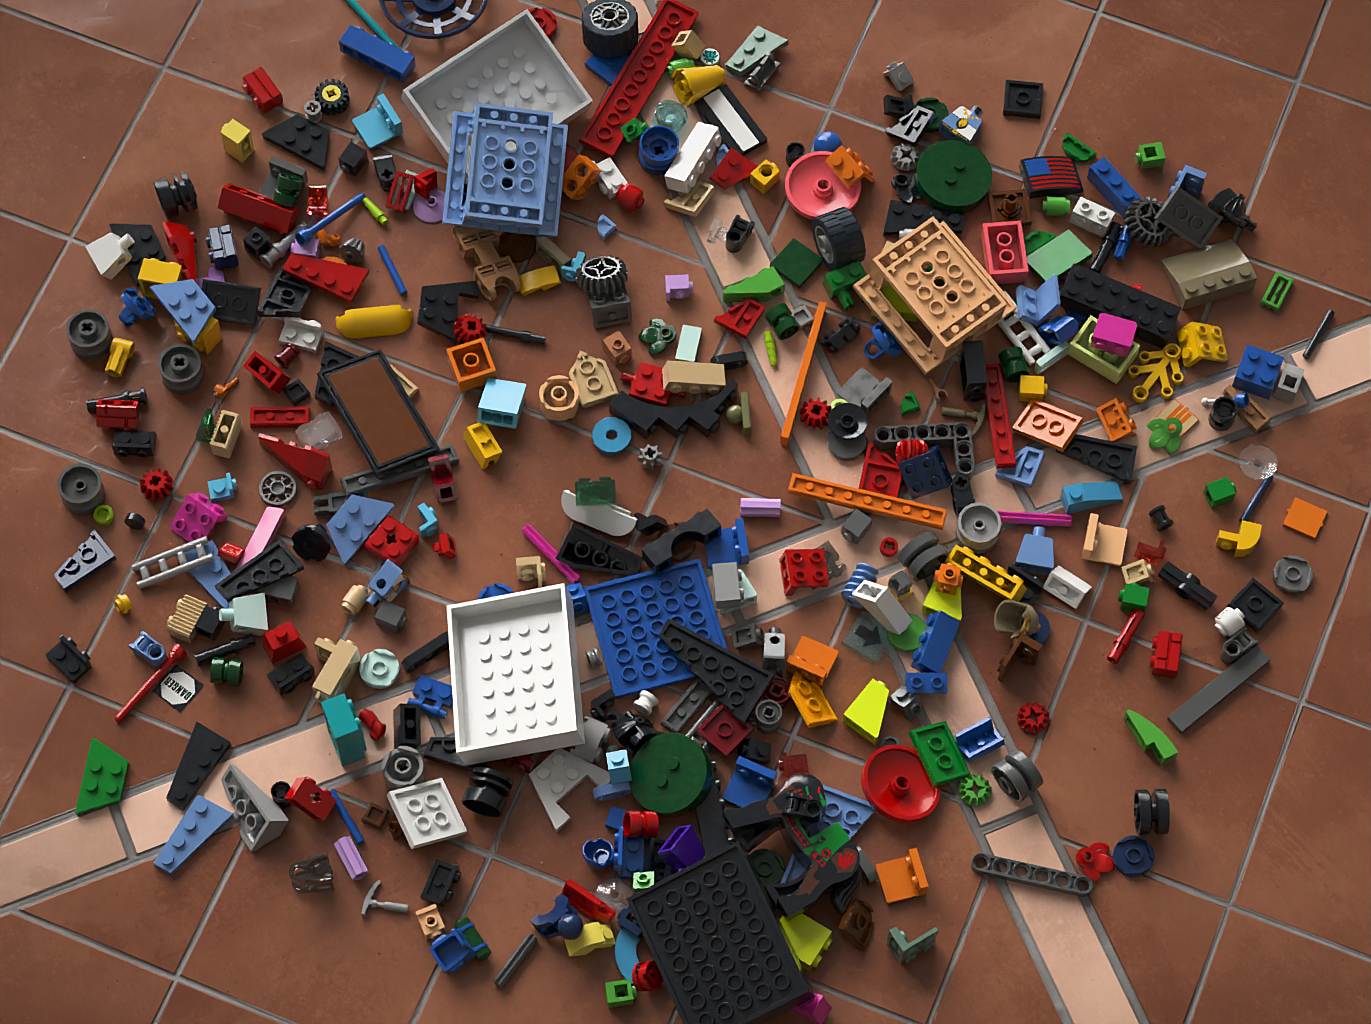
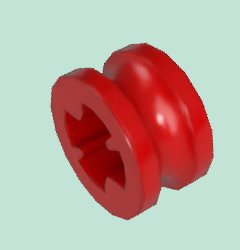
[880,537,898,557]

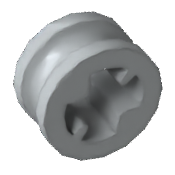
[586,648,602,668]

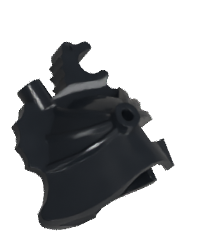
[1208,188,1257,232]
[604,710,664,756]

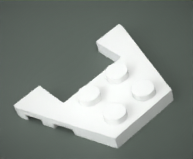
[529,748,611,832]

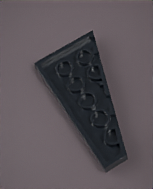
[658,618,774,726]

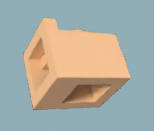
[416,904,446,940]

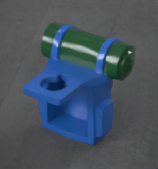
[429,917,492,974]

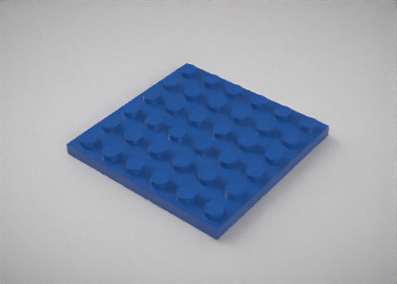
[584,558,727,699]

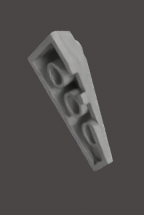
[221,764,289,851]

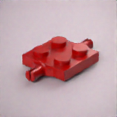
[620,361,686,407]

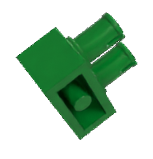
[822,261,867,311]

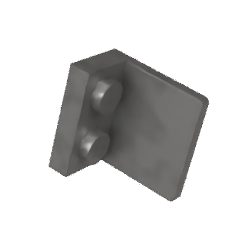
[837,367,893,416]

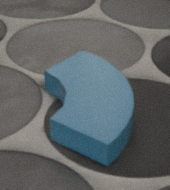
[615,928,640,985]

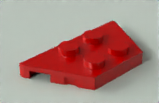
[854,442,902,512]

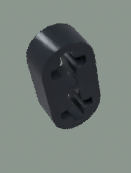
[710,351,748,371]

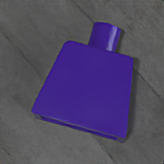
[657,825,705,873]

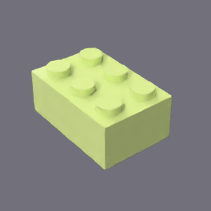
[1067,315,1140,384]

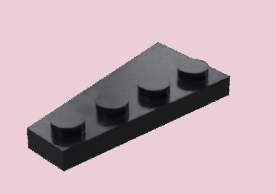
[883,200,966,236]
[1055,434,1137,484]
[215,539,305,602]
[166,722,231,810]

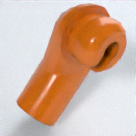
[316,229,340,247]

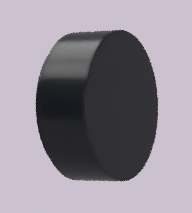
[124,513,146,530]

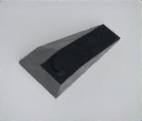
[555,522,644,576]

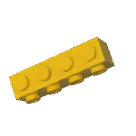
[946,545,1027,602]

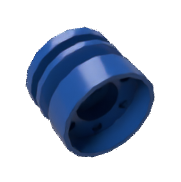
[638,125,679,175]

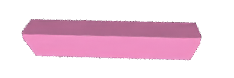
[235,507,285,570]

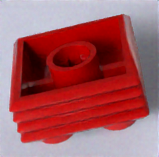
[364,515,420,567]

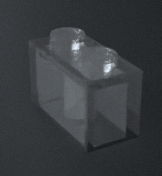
[295,411,343,450]

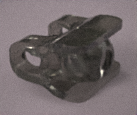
[289,853,334,893]

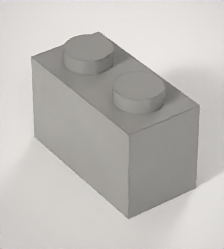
[712,562,744,609]

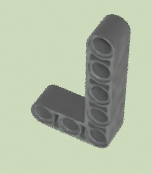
[873,422,975,480]

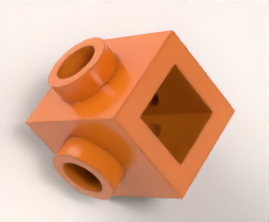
[933,563,963,595]

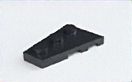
[314,341,360,407]
[424,737,487,772]

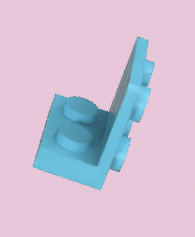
[352,94,403,149]

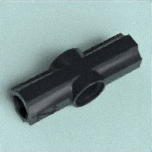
[1158,561,1217,611]

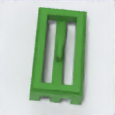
[1260,272,1294,313]

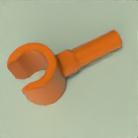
[214,377,239,398]

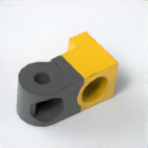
[887,570,914,603]

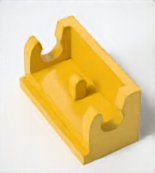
[464,422,503,469]

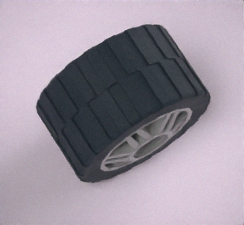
[812,207,866,271]

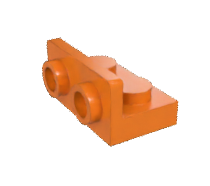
[1096,398,1137,442]

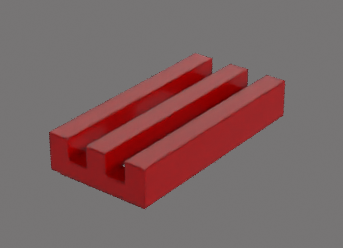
[385,171,414,213]

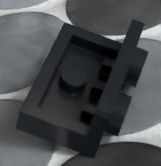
[642,837,675,882]
[420,859,462,908]

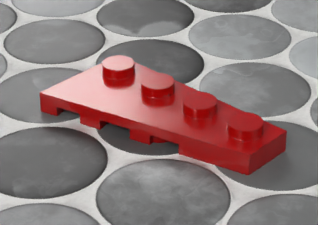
[282,253,369,303]

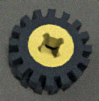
[314,79,350,116]

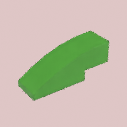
[1123,709,1178,766]

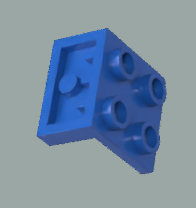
[705,518,749,569]
[722,756,777,808]
[614,826,644,879]

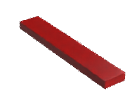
[985,363,1016,469]

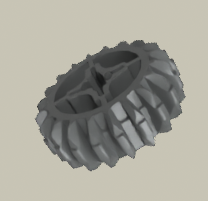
[1123,196,1173,248]
[576,255,628,296]

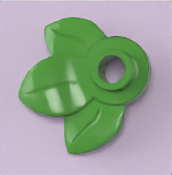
[1147,418,1182,454]

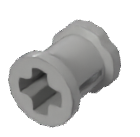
[304,100,323,124]

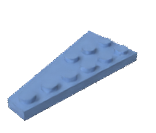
[780,784,876,884]

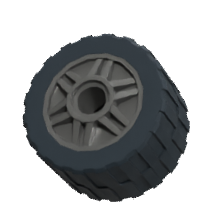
[582,0,639,58]

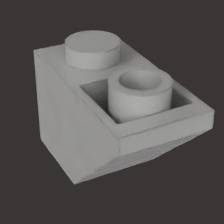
[1274,363,1305,403]

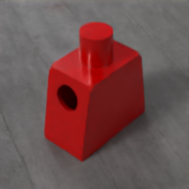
[263,621,306,664]

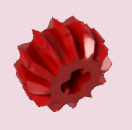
[453,313,486,343]
[799,397,832,431]
[895,439,929,462]
[139,467,174,502]

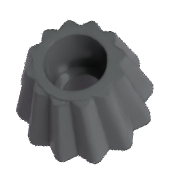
[339,238,365,264]

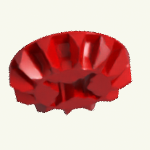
[1017,702,1050,734]

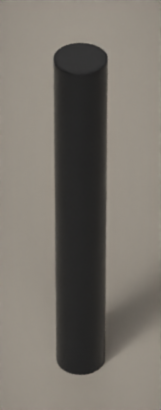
[1302,310,1335,359]

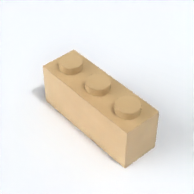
[662,361,725,395]

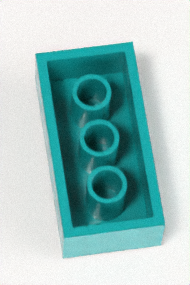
[321,694,367,767]

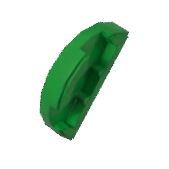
[1062,132,1097,162]
[1024,230,1057,257]

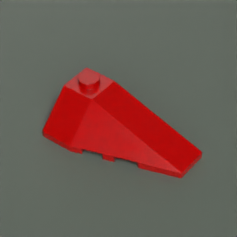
[162,222,199,286]
[258,434,333,490]

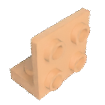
[1081,513,1127,566]

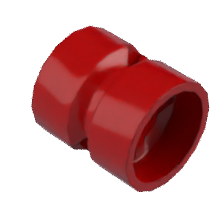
[623,811,659,838]

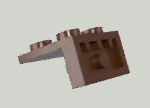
[997,633,1043,681]

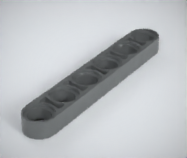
[971,853,1093,897]

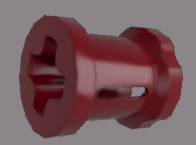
[274,342,300,368]

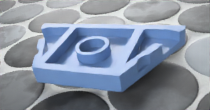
[150,279,216,344]
[326,495,395,565]

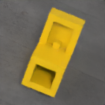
[1216,520,1262,557]

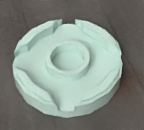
[359,649,400,689]

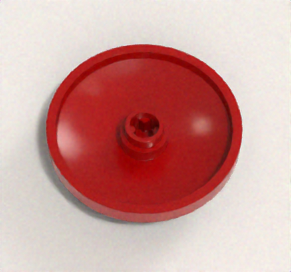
[861,745,941,823]

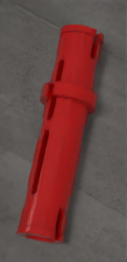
[1107,608,1145,664]

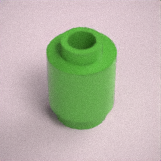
[666,58,695,80]
[1041,196,1070,217]

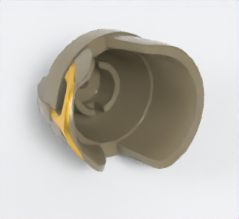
[994,599,1041,639]

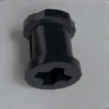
[1149,505,1174,532]

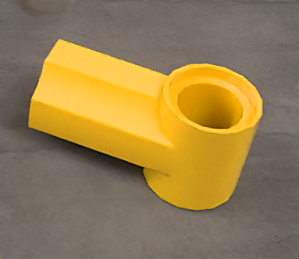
[105,337,135,378]

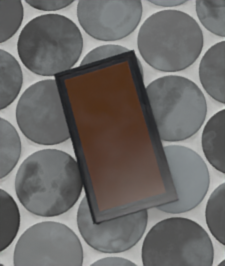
[317,349,440,476]

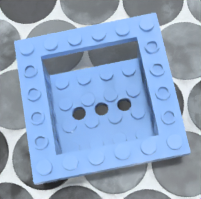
[442,103,568,238]

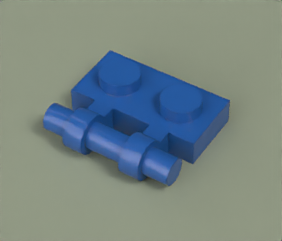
[407,674,453,719]

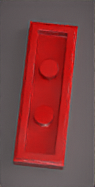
[250,407,310,428]

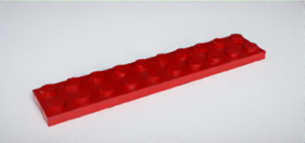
[579,0,699,159]

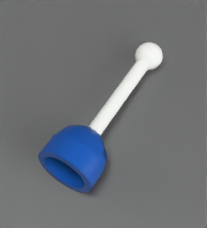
[1202,393,1249,409]

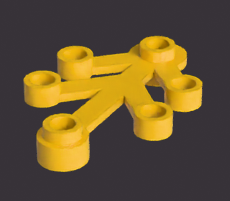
[1128,343,1184,403]

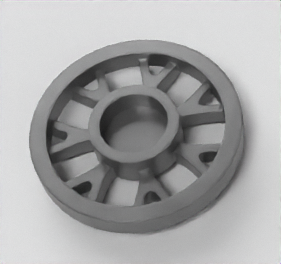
[259,471,297,506]

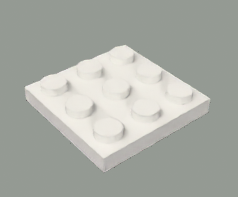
[386,778,467,849]

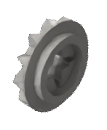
[891,143,921,171]

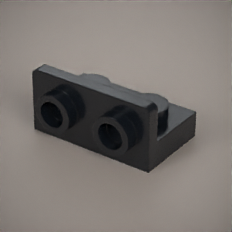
[112,430,156,458]
[1007,563,1044,606]
[46,635,92,684]
[267,653,315,696]

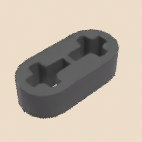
[857,846,878,884]

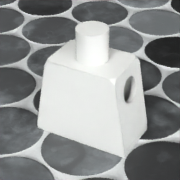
[86,233,134,280]

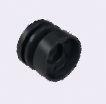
[153,171,198,219]
[462,767,513,818]

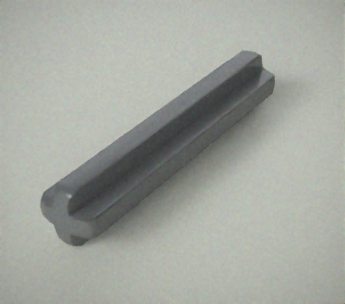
[494,933,538,988]

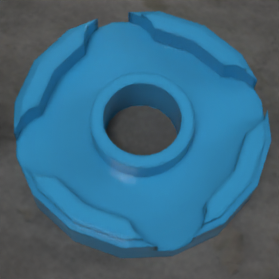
[592,417,631,455]

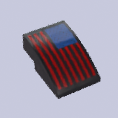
[1019,156,1083,199]

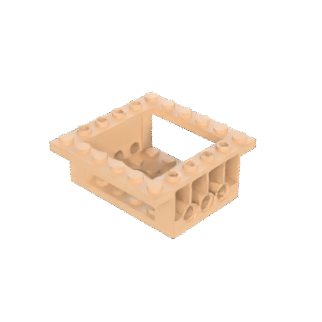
[853,216,1017,375]

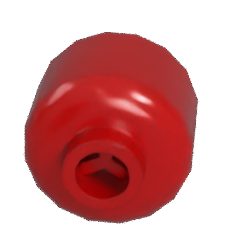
[615,183,645,212]

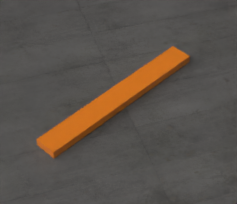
[780,301,827,447]
[788,473,948,530]

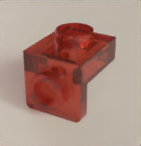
[307,186,328,216]
[1134,539,1167,565]

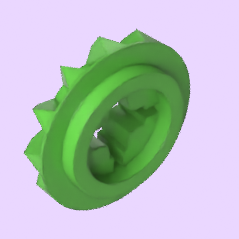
[959,774,992,806]

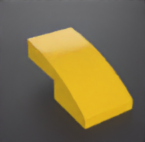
[519,265,561,296]

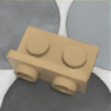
[516,556,546,588]

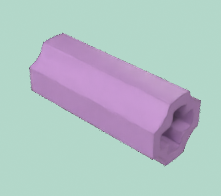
[740,498,781,517]
[334,836,369,881]

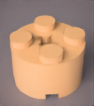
[539,375,579,421]

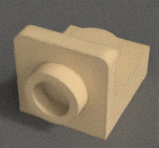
[1121,559,1155,584]

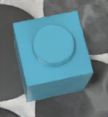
[606,750,632,784]

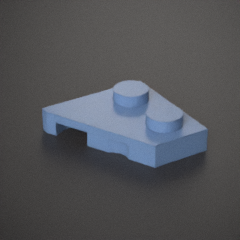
[995,446,1045,488]

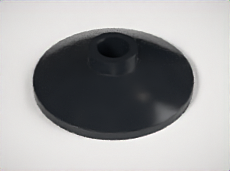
[828,403,867,439]

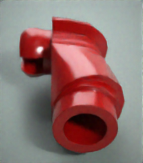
[358,708,386,741]

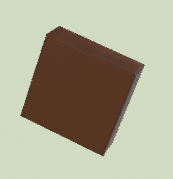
[361,802,389,830]

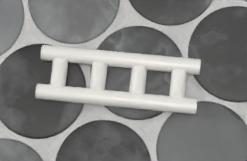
[997,291,1051,366]

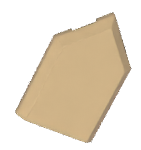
[569,351,619,408]

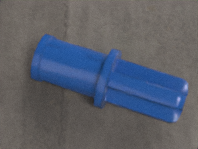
[1113,225,1132,261]

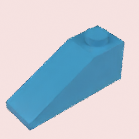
[1060,482,1123,515]

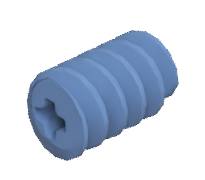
[841,563,879,609]

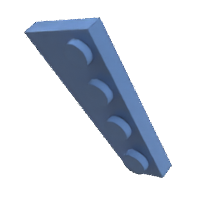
[176,540,231,609]

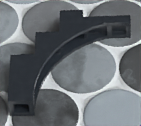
[609,380,738,439]

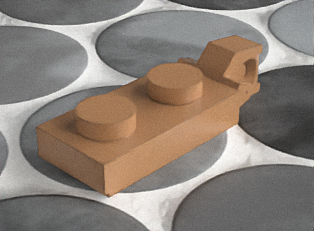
[1222,385,1271,433]

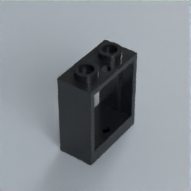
[959,340,988,402]

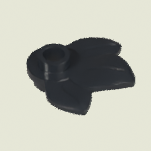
[891,173,923,204]

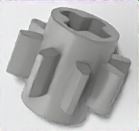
[638,444,662,470]

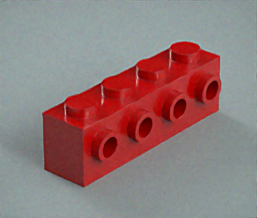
[218,183,299,234]

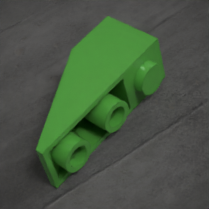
[723,266,785,302]

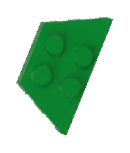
[75,738,129,815]

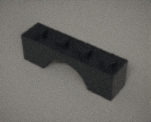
[642,509,722,576]

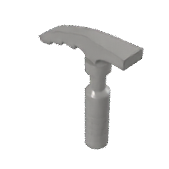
[361,880,409,917]

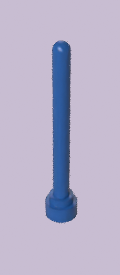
[295,193,366,246]

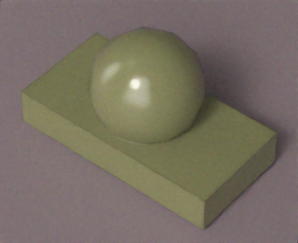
[726,392,751,436]

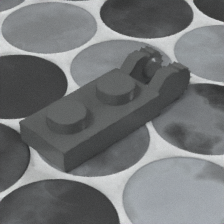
[312,492,368,516]

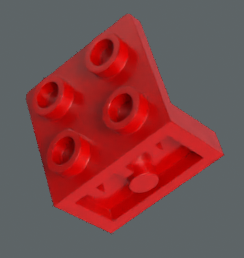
[779,549,829,596]

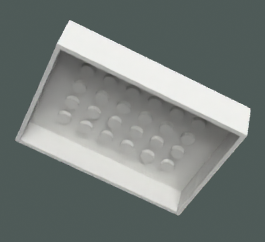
[401,9,593,185]
[447,583,585,765]

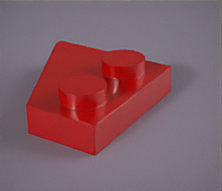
[714,298,766,339]

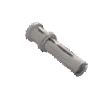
[259,221,309,269]

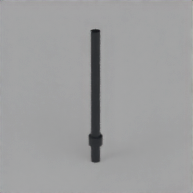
[456,318,546,345]

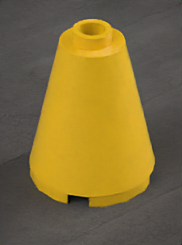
[672,65,726,106]

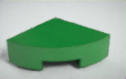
[900,391,920,416]

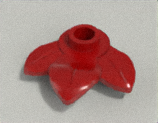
[1076,842,1115,882]

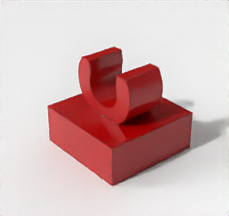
[432,533,457,559]

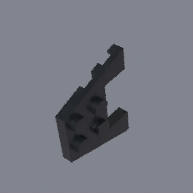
[417,281,480,344]

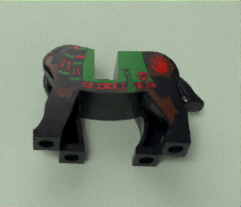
[722,773,862,922]

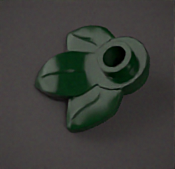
[638,319,677,355]

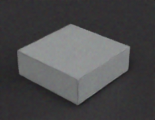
[791,305,814,331]

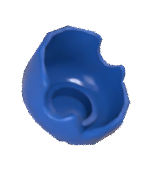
[813,131,843,152]
[582,838,615,869]

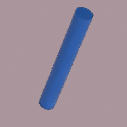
[377,245,407,296]
[330,789,365,845]

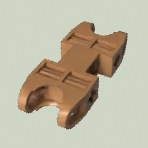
[452,225,521,301]

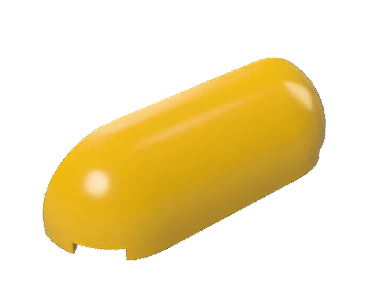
[335,305,413,339]

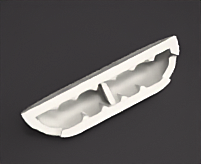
[561,490,637,536]

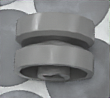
[955,502,1002,554]

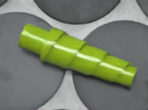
[362,198,389,226]
[764,331,777,367]

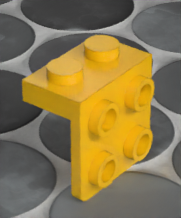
[1176,322,1228,367]

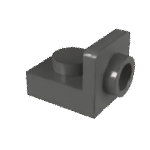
[731,623,765,650]

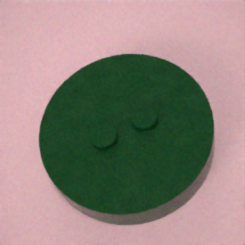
[915,140,992,213]
[629,733,712,817]

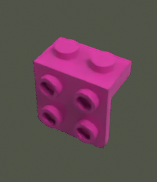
[1090,313,1137,358]
[170,493,229,542]

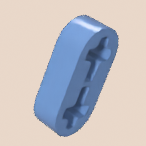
[592,781,632,802]

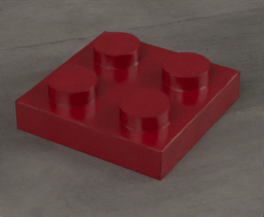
[696,704,754,759]

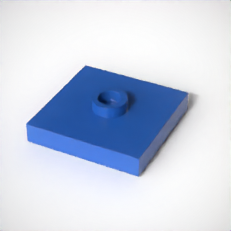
[585,54,630,86]

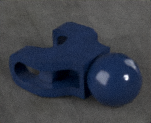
[530,894,584,940]

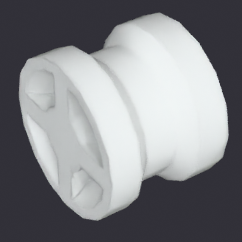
[633,690,659,716]

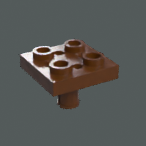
[987,189,1032,226]

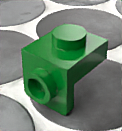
[621,118,649,143]

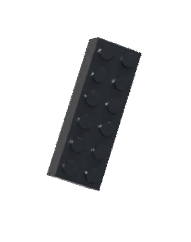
[1059,263,1181,349]

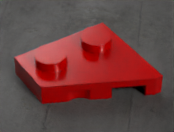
[709,147,758,190]

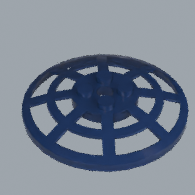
[379,0,488,39]

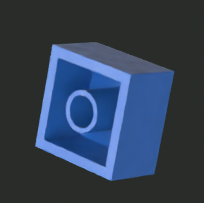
[1232,344,1284,400]

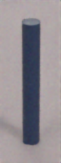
[1239,473,1274,522]

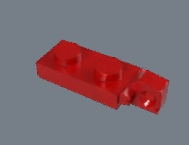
[561,878,616,924]

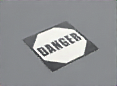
[152,665,203,712]

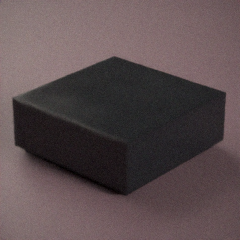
[283,379,311,406]

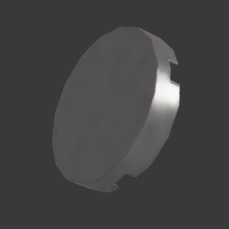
[1273,555,1313,594]

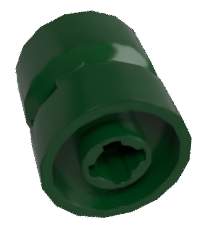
[272,173,303,207]
[765,303,800,340]
[998,347,1030,383]
[210,657,244,686]

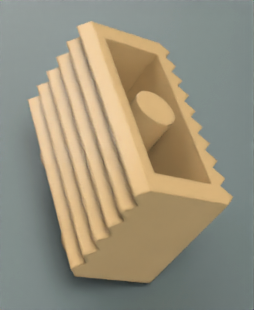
[209,410,242,458]
[166,594,208,644]

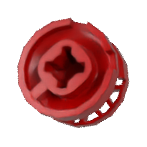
[632,961,663,992]

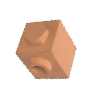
[603,331,632,366]

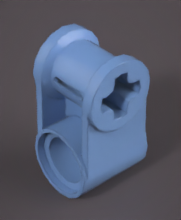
[128,631,168,668]

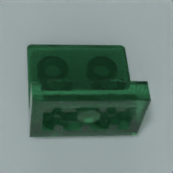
[575,477,616,507]

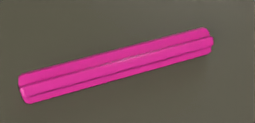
[997,511,1072,527]
[522,524,581,584]

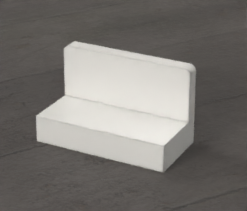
[1043,566,1092,609]

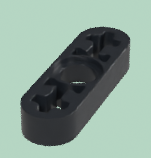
[401,631,449,673]

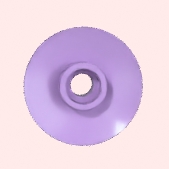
[413,189,445,223]

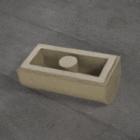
[535,236,572,274]

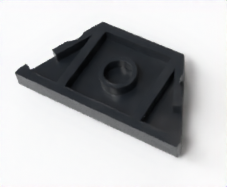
[262,114,330,171]
[109,223,166,287]
[256,265,312,317]

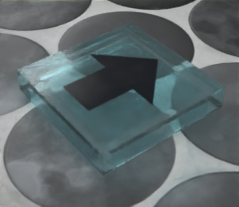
[841,610,890,665]

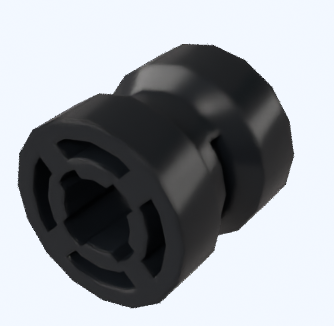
[785,142,805,167]
[271,781,291,807]

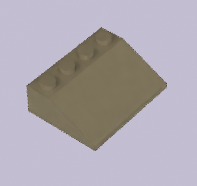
[1160,239,1257,310]

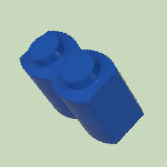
[1037,315,1079,345]

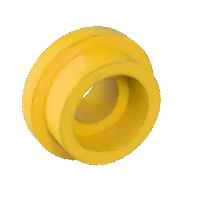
[114,594,132,614]

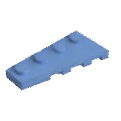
[153,795,234,876]

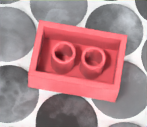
[981,221,1029,285]

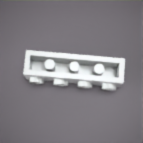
[665,122,722,194]

